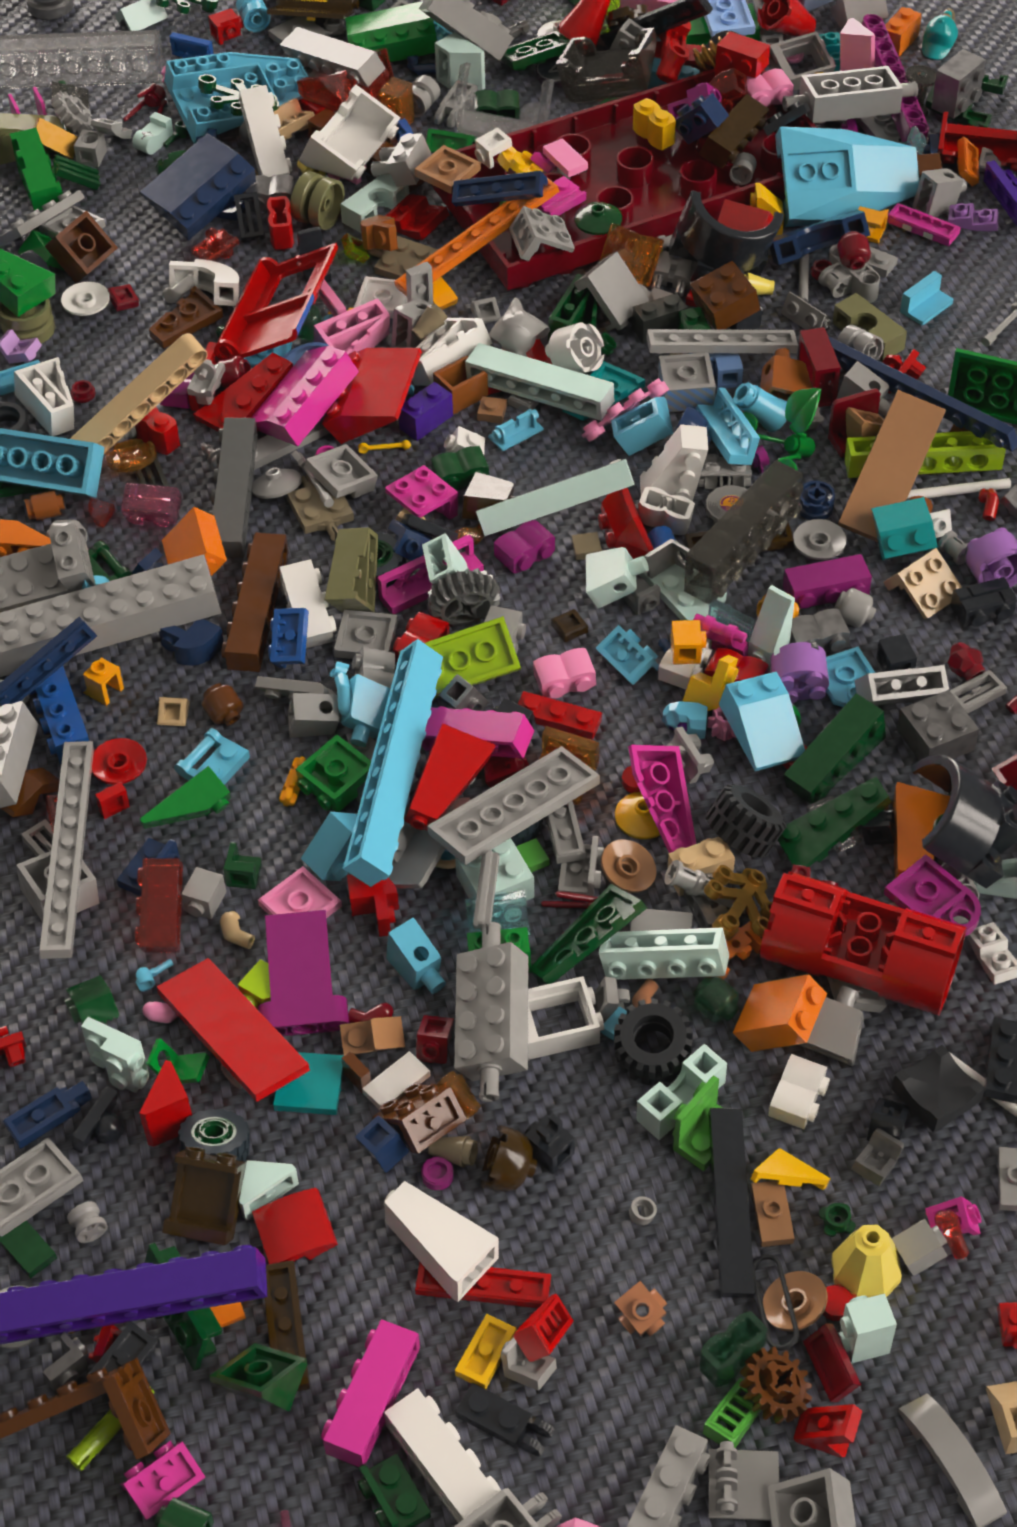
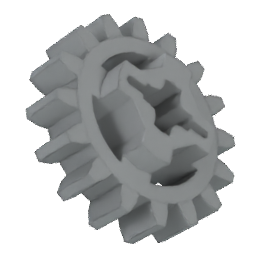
[51,91,94,134]

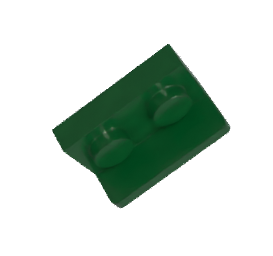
[357,1453,431,1527]

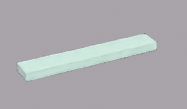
[476,459,635,536]

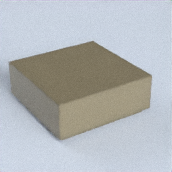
[571,532,602,560]

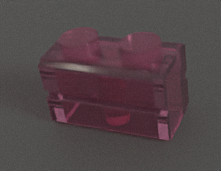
[121,483,182,527]

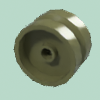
[290,171,345,230]
[0,298,55,344]

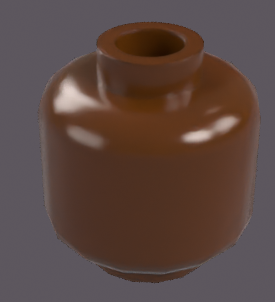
[202,683,243,726]

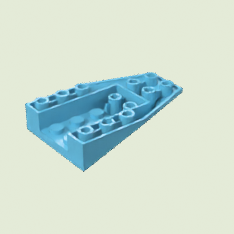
[164,52,315,144]
[775,126,919,227]

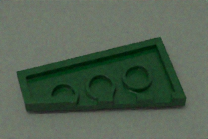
[778,777,892,867]
[528,884,647,985]

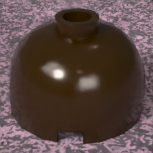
[481,1125,537,1193]

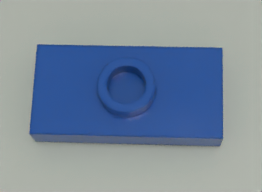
[170,32,214,58]

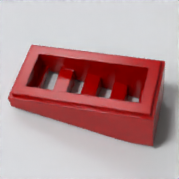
[513,1294,574,1362]

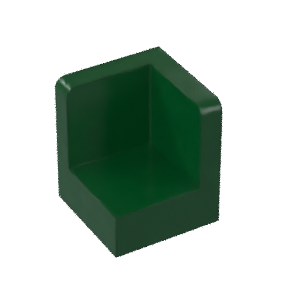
[223,842,262,889]

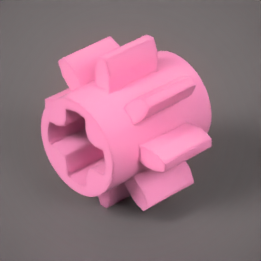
[707,707,737,741]

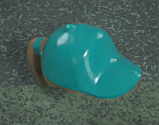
[922,8,958,60]

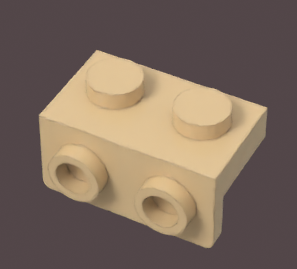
[274,98,315,140]

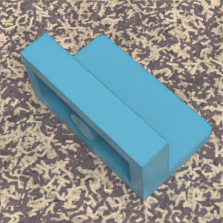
[900,271,953,325]

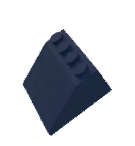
[140,133,256,241]

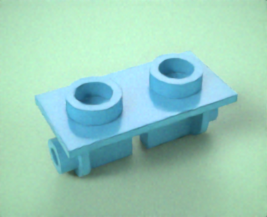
[488,409,544,451]

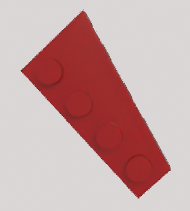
[193,353,293,432]

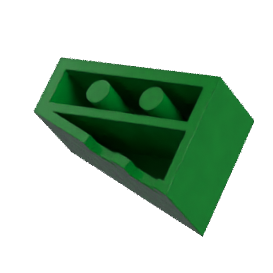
[10,127,63,211]
[0,249,55,317]

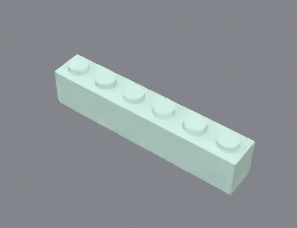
[465,343,614,421]

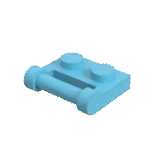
[174,728,250,785]

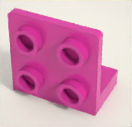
[385,465,458,520]

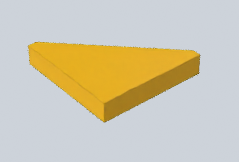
[751,1148,830,1190]

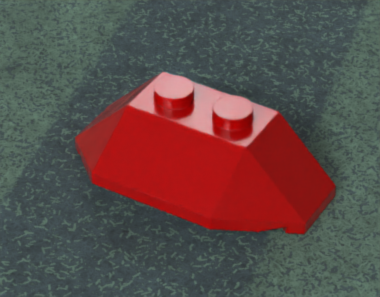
[598,488,654,559]

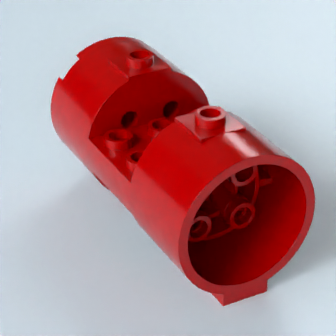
[760,871,967,1016]

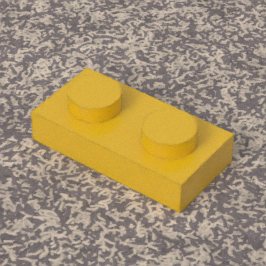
[455,1314,516,1389]

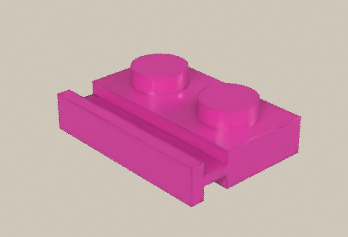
[536,176,586,216]

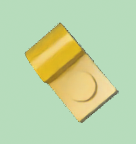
[682,655,738,711]

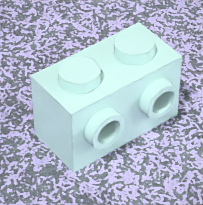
[837,1293,897,1364]

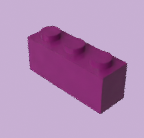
[783,554,872,609]

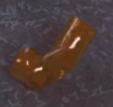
[454,522,485,545]

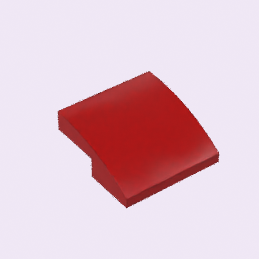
[386,194,449,240]
[252,1188,338,1264]

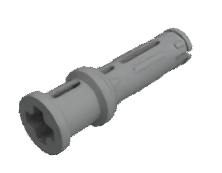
[664,860,746,915]

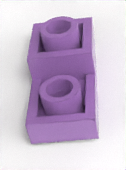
[948,203,999,231]

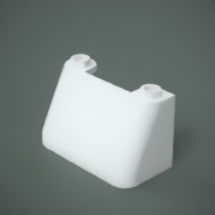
[299,85,400,181]

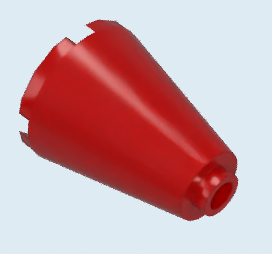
[557,0,611,51]
[757,0,816,37]

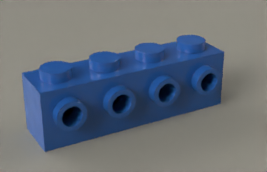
[30,666,89,764]

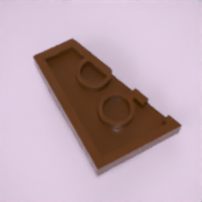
[149,286,223,349]

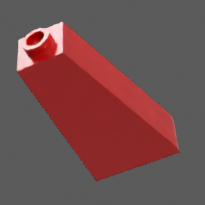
[404,723,496,831]

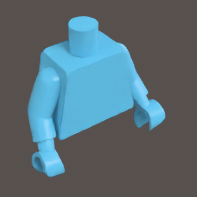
[330,662,390,747]

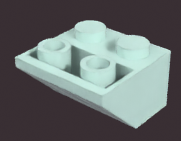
[435,32,485,90]

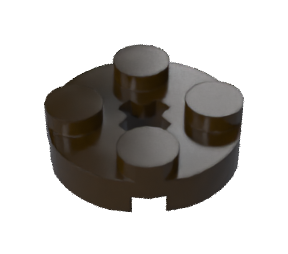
[605,4,649,28]

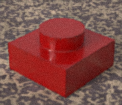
[95,782,130,819]

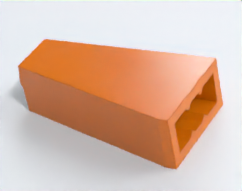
[893,782,950,878]

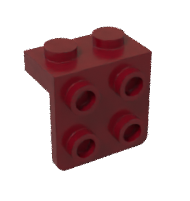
[828,388,881,458]

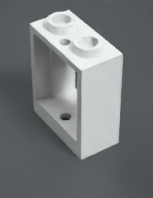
[528,976,604,1060]

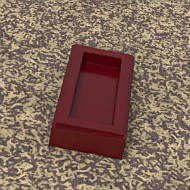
[803,1323,861,1402]

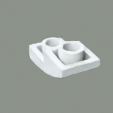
[967,922,1017,985]

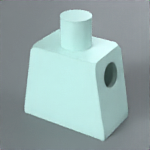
[422,533,468,584]
[586,547,649,608]

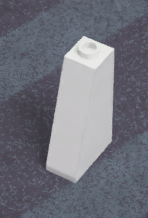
[384,1181,498,1302]

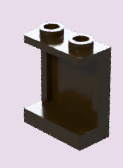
[162,1147,246,1245]

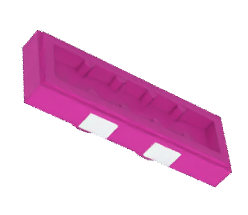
[887,203,961,246]

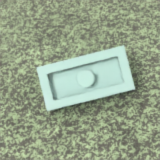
[115,0,168,34]

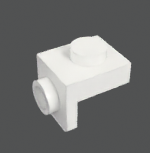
[444,426,485,454]

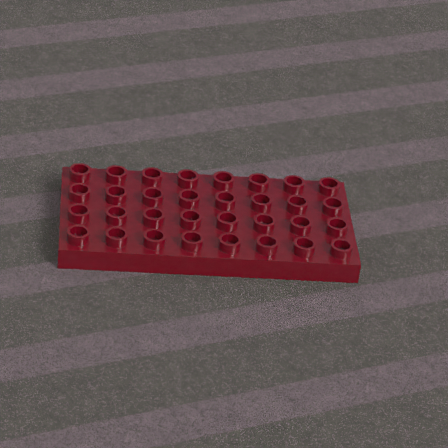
[431,69,817,290]

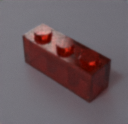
[135,858,183,953]

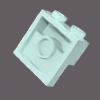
[81,1017,149,1093]

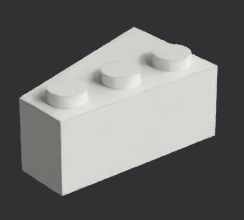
[412,318,493,386]
[14,357,74,436]

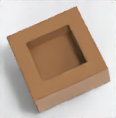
[477,396,507,424]

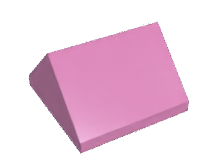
[840,18,875,71]

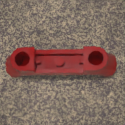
[656,22,691,83]

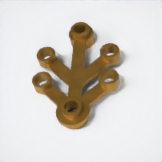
[704,865,773,941]

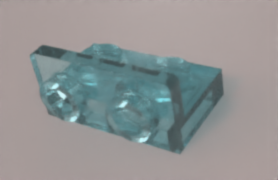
[708,599,756,647]
[465,890,531,937]

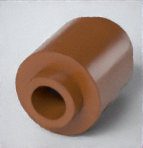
[25,490,65,521]

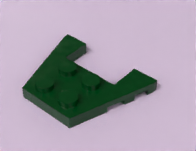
[925,75,1008,128]

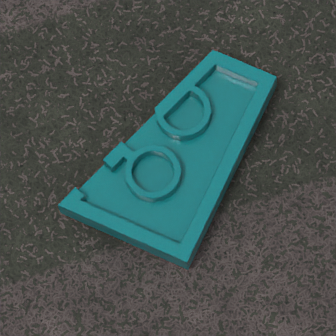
[563,361,645,421]

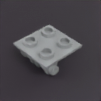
[699,454,752,489]
[708,1441,779,1521]

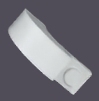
[169,259,239,306]

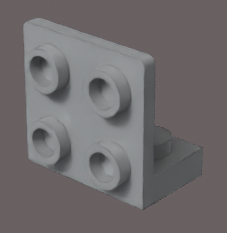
[509,206,575,261]

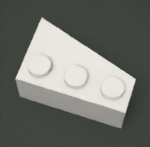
[640,425,708,501]
[280,559,337,648]

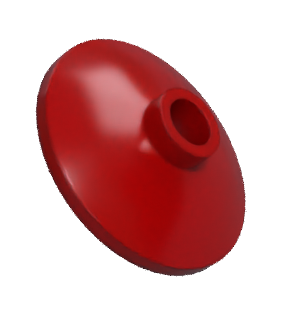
[92,738,147,785]

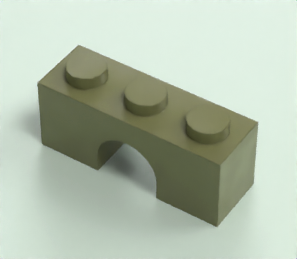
[832,293,907,361]

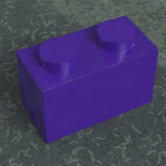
[399,382,453,441]

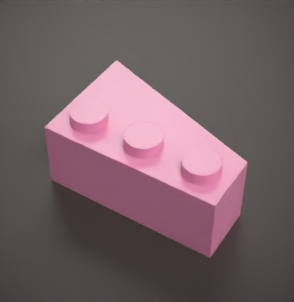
[314,298,390,355]

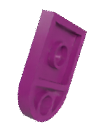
[884,854,981,937]

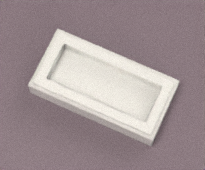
[362,1051,430,1111]

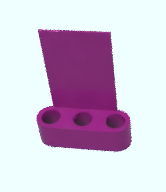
[258,910,349,1036]

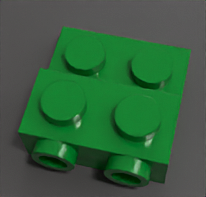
[295,735,371,812]

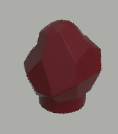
[947,642,986,682]

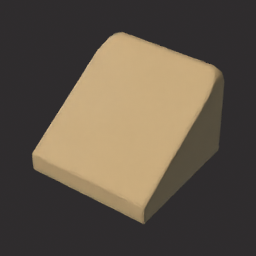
[157,697,190,727]

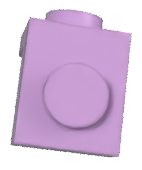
[0,330,42,364]

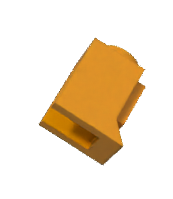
[858,206,889,243]
[83,657,124,706]

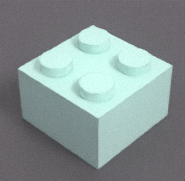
[455,838,534,914]

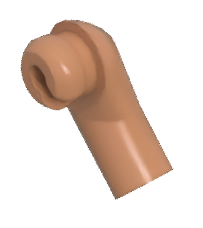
[632,979,659,1008]

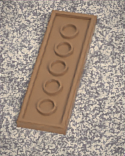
[838,390,946,542]

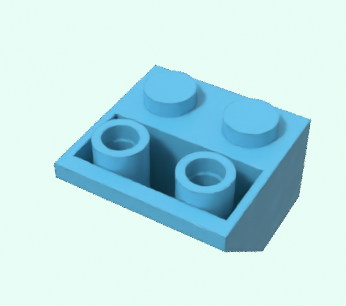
[611,397,673,456]

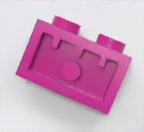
[120,1440,205,1520]

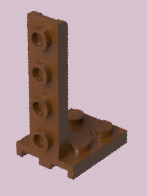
[0,1358,171,1460]

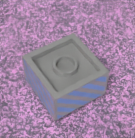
[658,352,716,412]

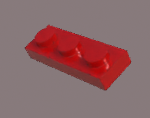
[518,691,602,740]

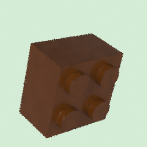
[44,210,118,283]
[690,261,760,330]

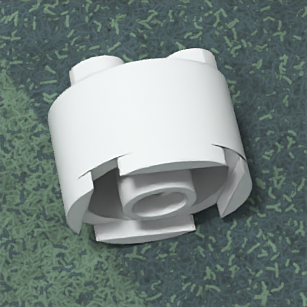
[545,322,604,374]

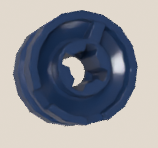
[797,481,835,520]

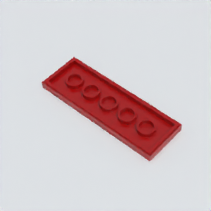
[157,958,310,1102]

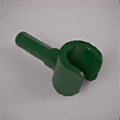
[163,121,189,147]

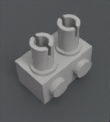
[371,133,432,187]

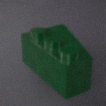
[548,273,598,341]

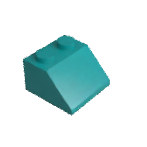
[871,497,938,560]

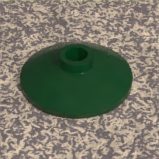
[574,202,622,235]

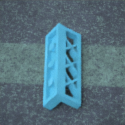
[696,388,760,465]

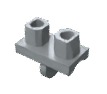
[187,359,225,405]
[666,727,714,784]

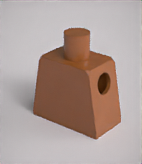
[760,348,812,401]

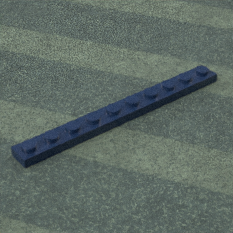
[828,336,1017,452]

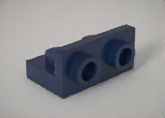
[388,519,434,561]
[117,838,180,900]

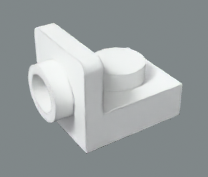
[475,128,512,169]

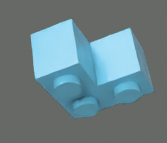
[301,812,357,881]

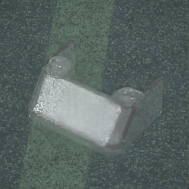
[454,63,554,137]

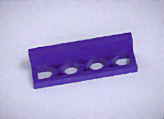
[983,160,1017,226]

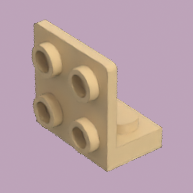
[883,548,962,619]

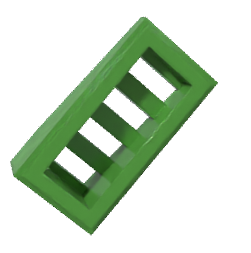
[703,1378,761,1448]

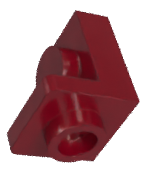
[484,756,529,788]
[416,1015,454,1064]

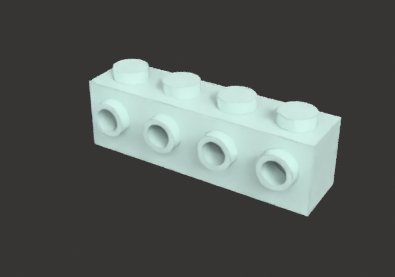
[599,928,730,980]

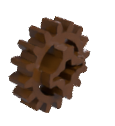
[739,1347,812,1424]

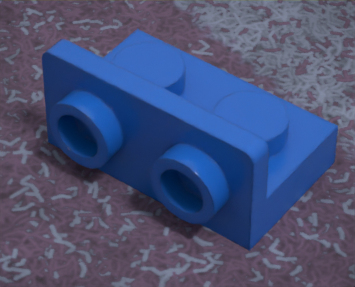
[268,608,309,668]

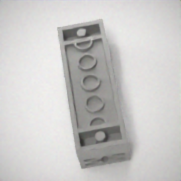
[0,523,95,613]

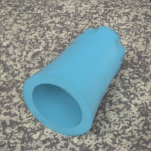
[733,382,787,432]

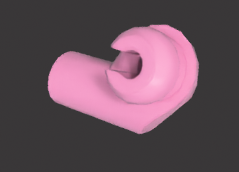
[143,1001,178,1024]

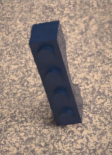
[770,210,870,265]

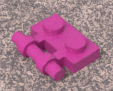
[693,614,749,656]

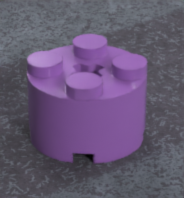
[966,528,1017,587]
[770,642,829,703]

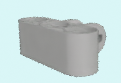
[818,244,880,303]

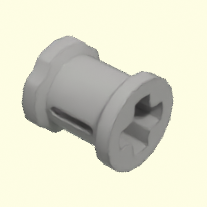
[938,530,968,565]

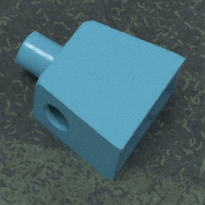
[386,917,446,994]

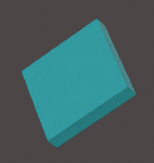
[273,1052,344,1115]

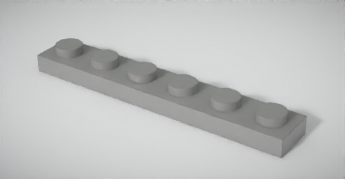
[646,329,798,354]

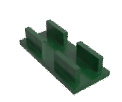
[144,1243,223,1371]

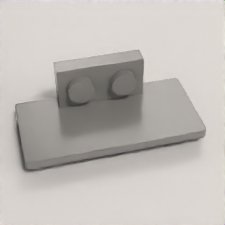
[388,797,471,889]

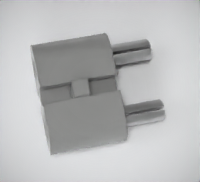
[650,251,692,297]

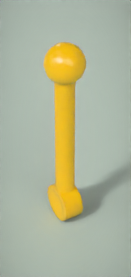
[358,440,411,454]

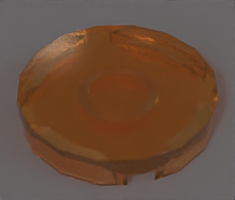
[105,439,157,472]

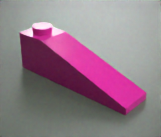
[628,745,696,853]

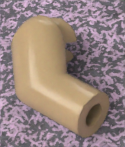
[220,911,255,949]

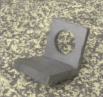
[644,539,696,579]

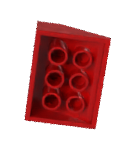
[322,348,422,444]

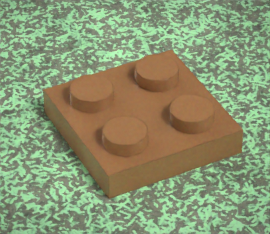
[414,145,481,194]

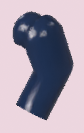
[406,55,436,75]

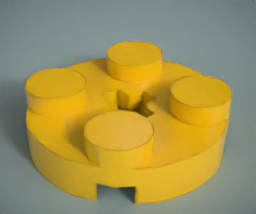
[497,147,544,174]

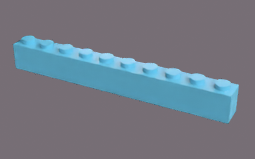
[343,639,443,887]

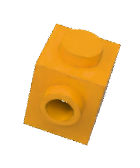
[671,620,706,664]

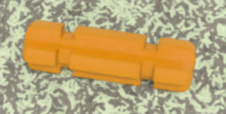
[279,756,306,807]

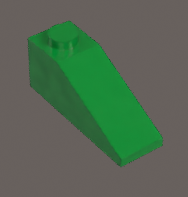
[140,766,231,829]

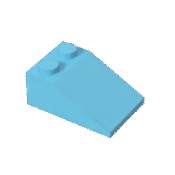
[719,672,805,771]

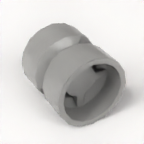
[400,75,440,117]
[837,325,884,360]

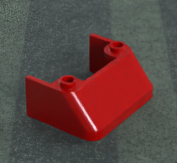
[938,111,1017,171]

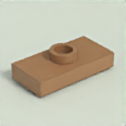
[751,1181,795,1247]

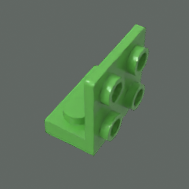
[672,1075,722,1171]

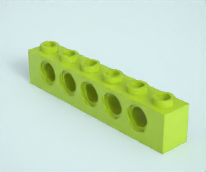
[844,431,1006,478]

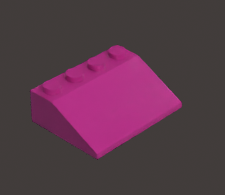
[251,346,359,446]

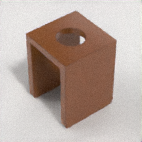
[433,355,488,415]

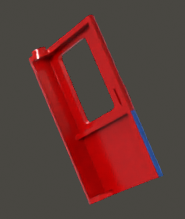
[214,242,338,360]

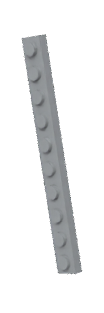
[39,741,94,959]

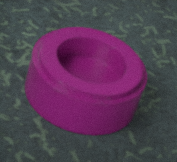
[421,1156,454,1191]

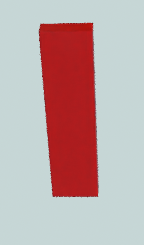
[415,1262,551,1308]

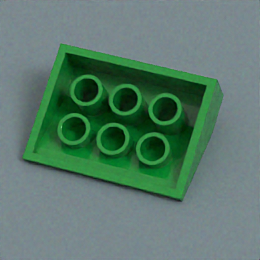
[345,1,438,64]
[948,348,1017,425]

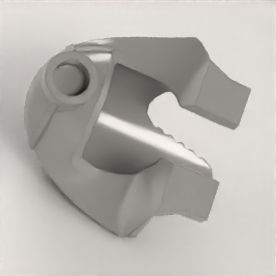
[489,297,550,357]

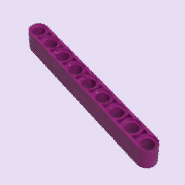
[862,14,929,152]

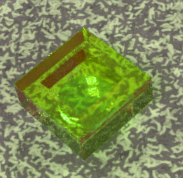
[341,233,369,264]

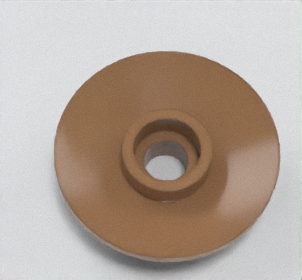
[601,839,656,893]
[762,1271,828,1331]

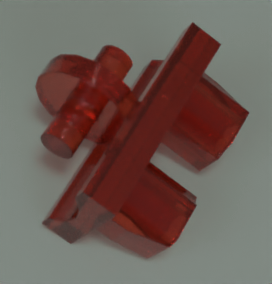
[191,227,239,262]

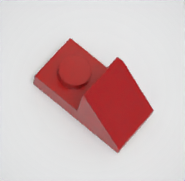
[793,1404,863,1458]

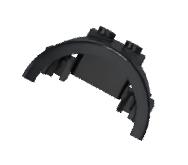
[669,191,783,282]
[911,754,1017,889]

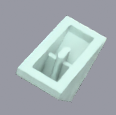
[239,1160,299,1221]

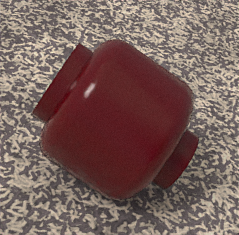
[837,231,871,269]
[217,355,252,389]

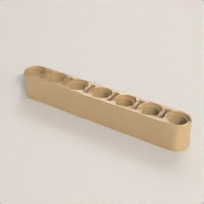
[70,333,207,454]

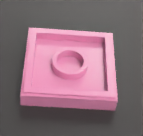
[258,866,342,918]

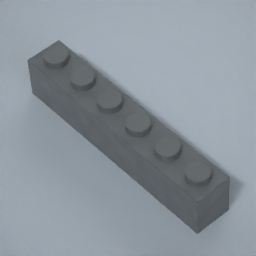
[209,418,258,558]

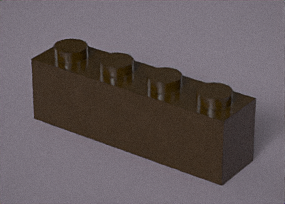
[699,94,769,169]

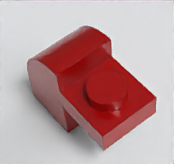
[347,875,399,937]

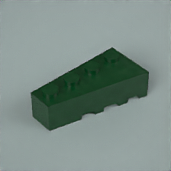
[784,693,886,805]

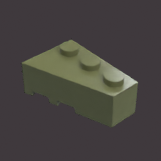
[0,113,63,165]
[324,527,378,613]

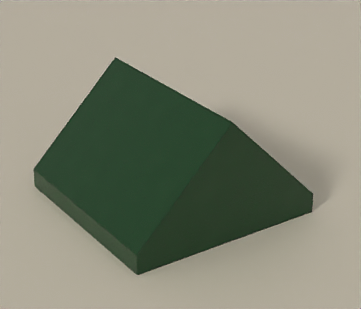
[209,1343,307,1412]

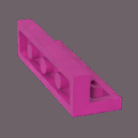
[377,534,484,614]

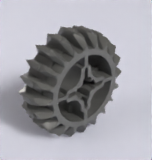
[427,568,501,627]

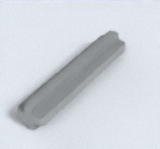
[473,850,500,931]

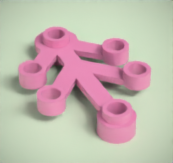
[581,378,670,442]

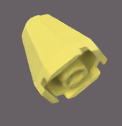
[831,1225,902,1298]

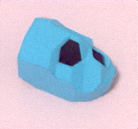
[662,701,708,739]

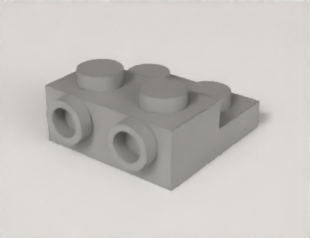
[304,444,378,499]

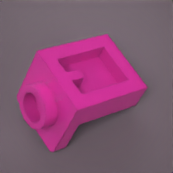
[925,1196,981,1239]

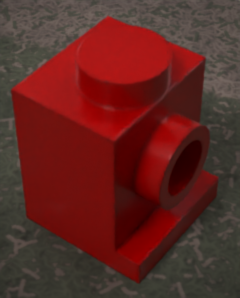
[208,8,244,45]

